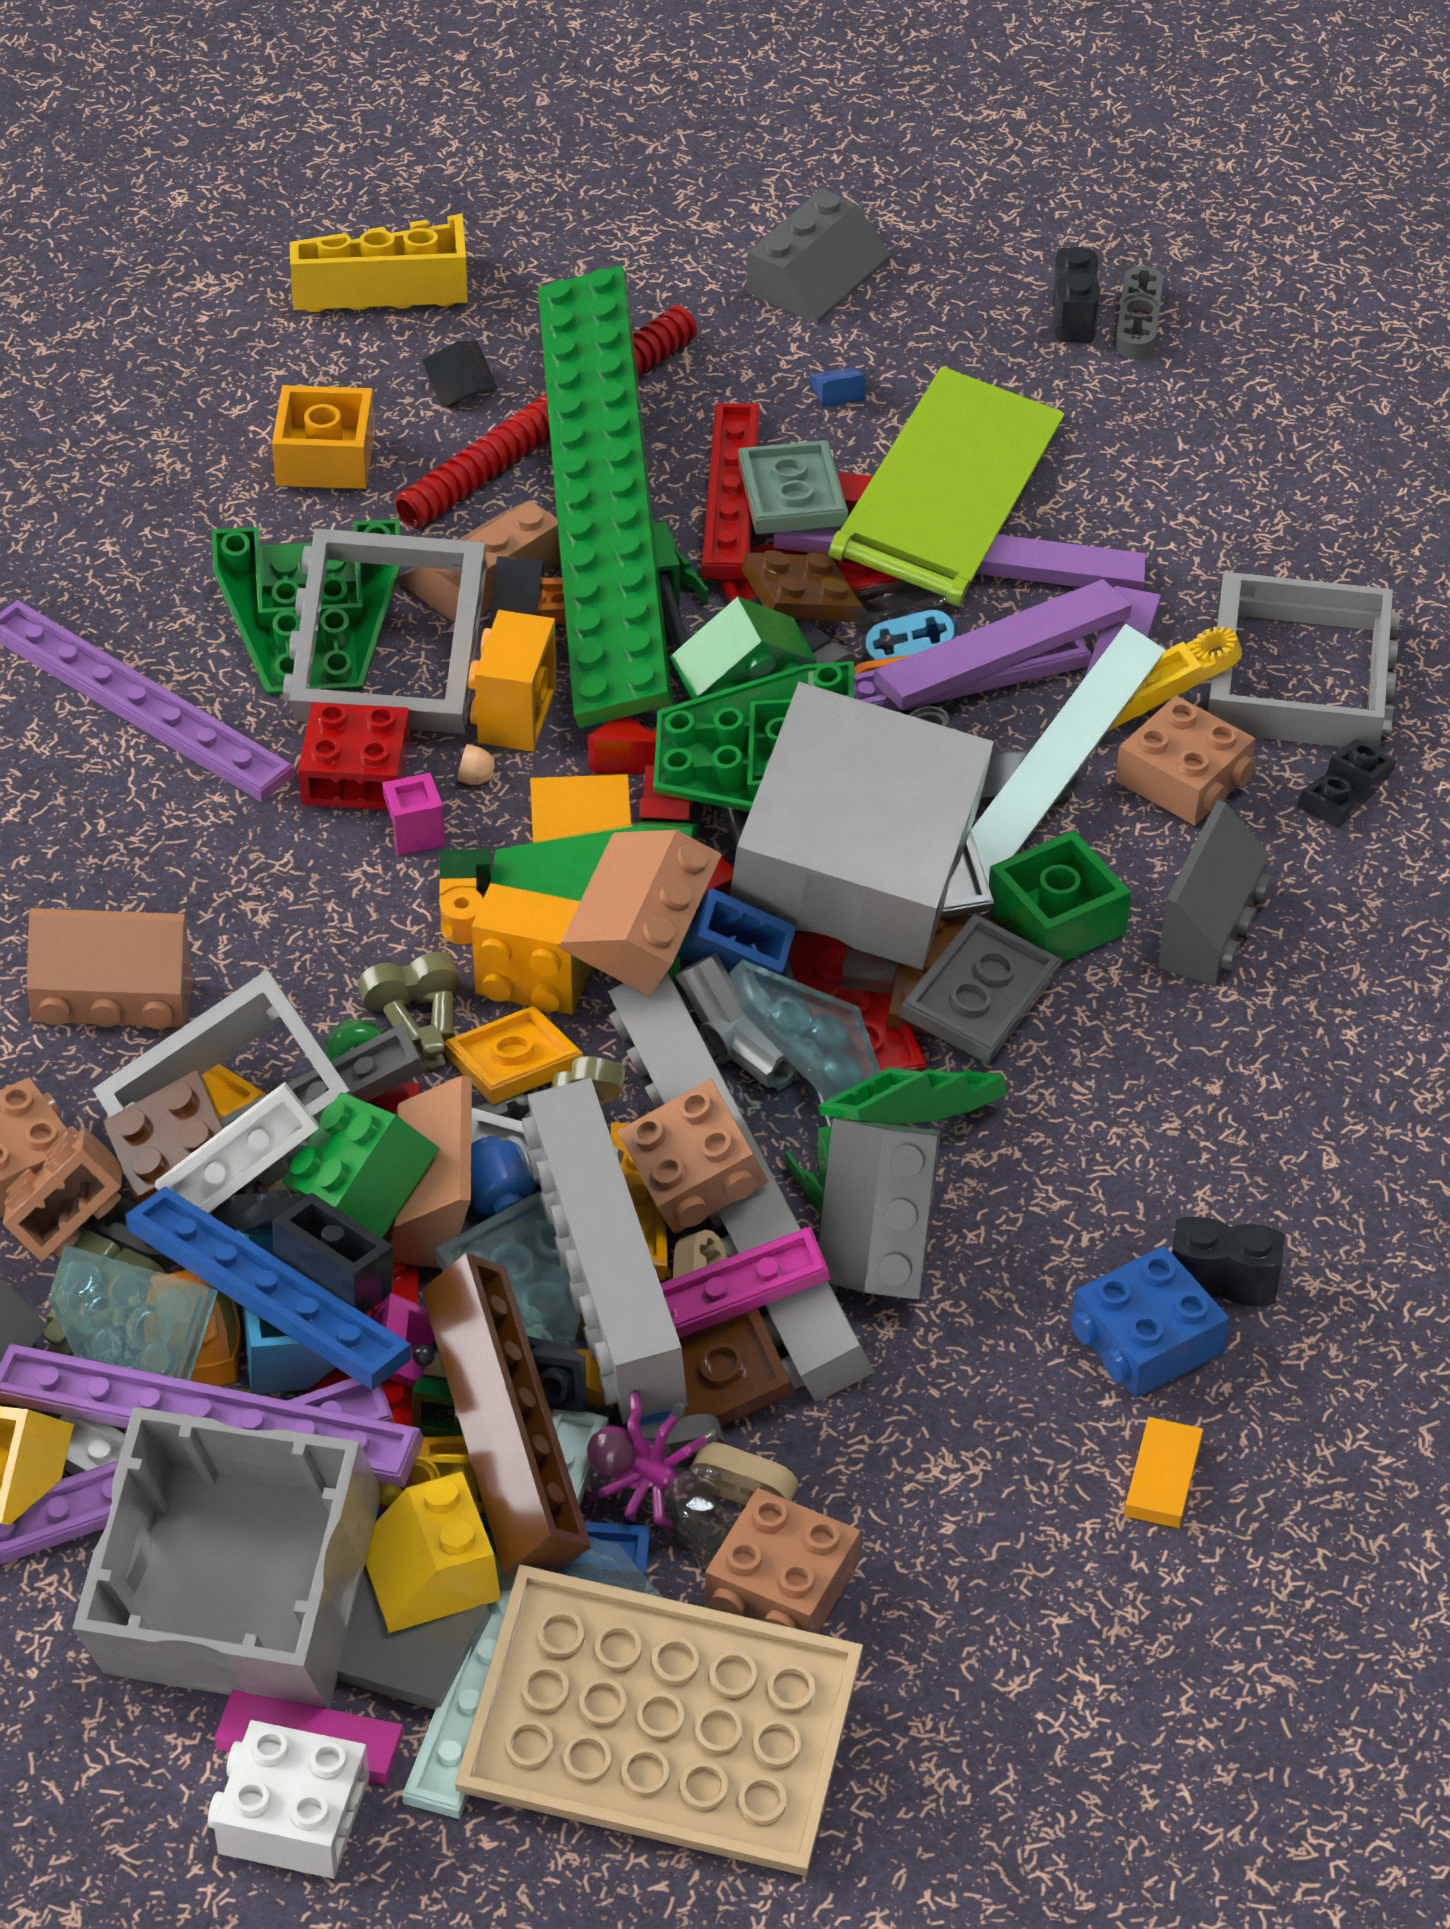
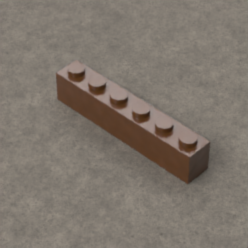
[421,1253,592,1576]

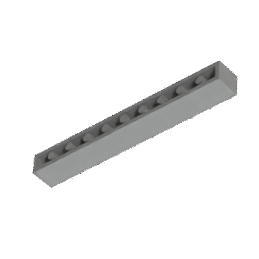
[608,971,874,1402]

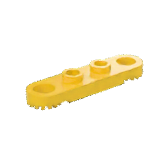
[1107,626,1242,732]

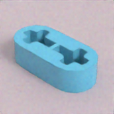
[866,610,955,661]

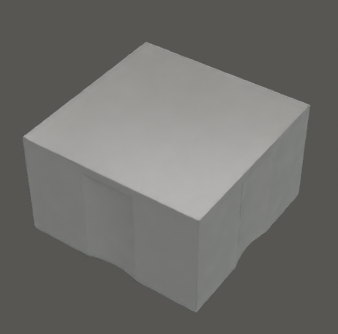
[730,682,994,970]
[72,1407,383,1709]

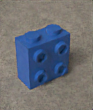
[1070,1245,1230,1399]

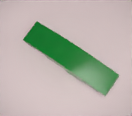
[818,1068,1007,1124]

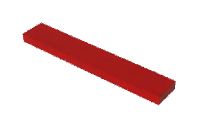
[702,403,760,579]

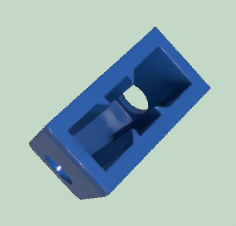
[676,888,796,982]

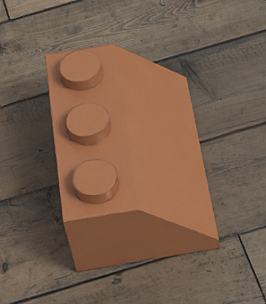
[398,500,561,623]
[558,830,722,997]
[27,908,193,1029]
[382,1076,472,1269]

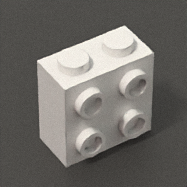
[208,1720,369,1879]

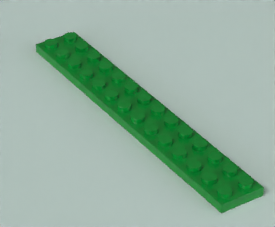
[538,265,673,728]

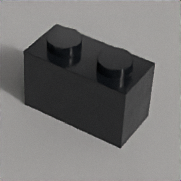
[273,1193,393,1314]

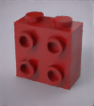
[298,702,411,810]

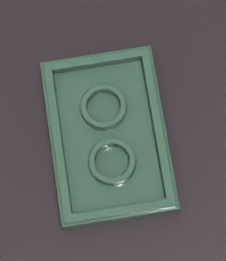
[738,440,848,534]

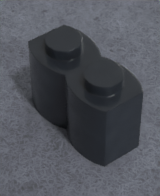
[1052,247,1100,343]
[1172,1217,1285,1306]

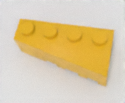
[290,214,468,312]

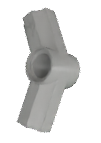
[675,953,801,1091]

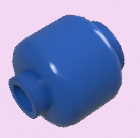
[470,1136,536,1219]

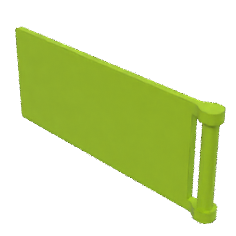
[828,367,1064,607]

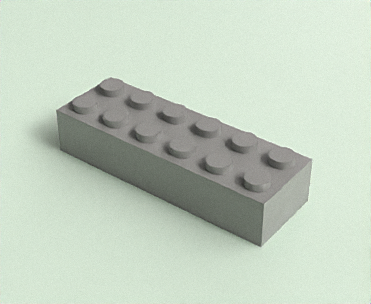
[522,1078,688,1424]

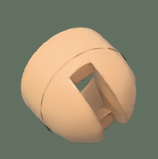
[457,744,495,785]

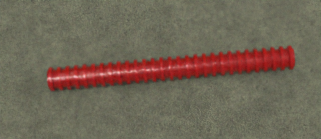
[395,305,697,529]

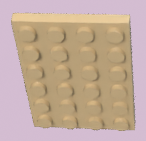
[455,1564,863,1876]

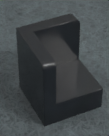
[422,341,497,407]

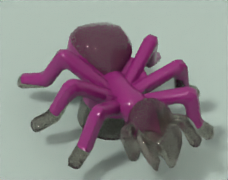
[586,1391,722,1540]

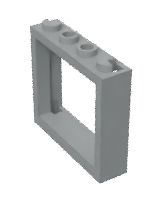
[283,528,488,734]
[1208,571,1400,749]
[92,970,354,1216]

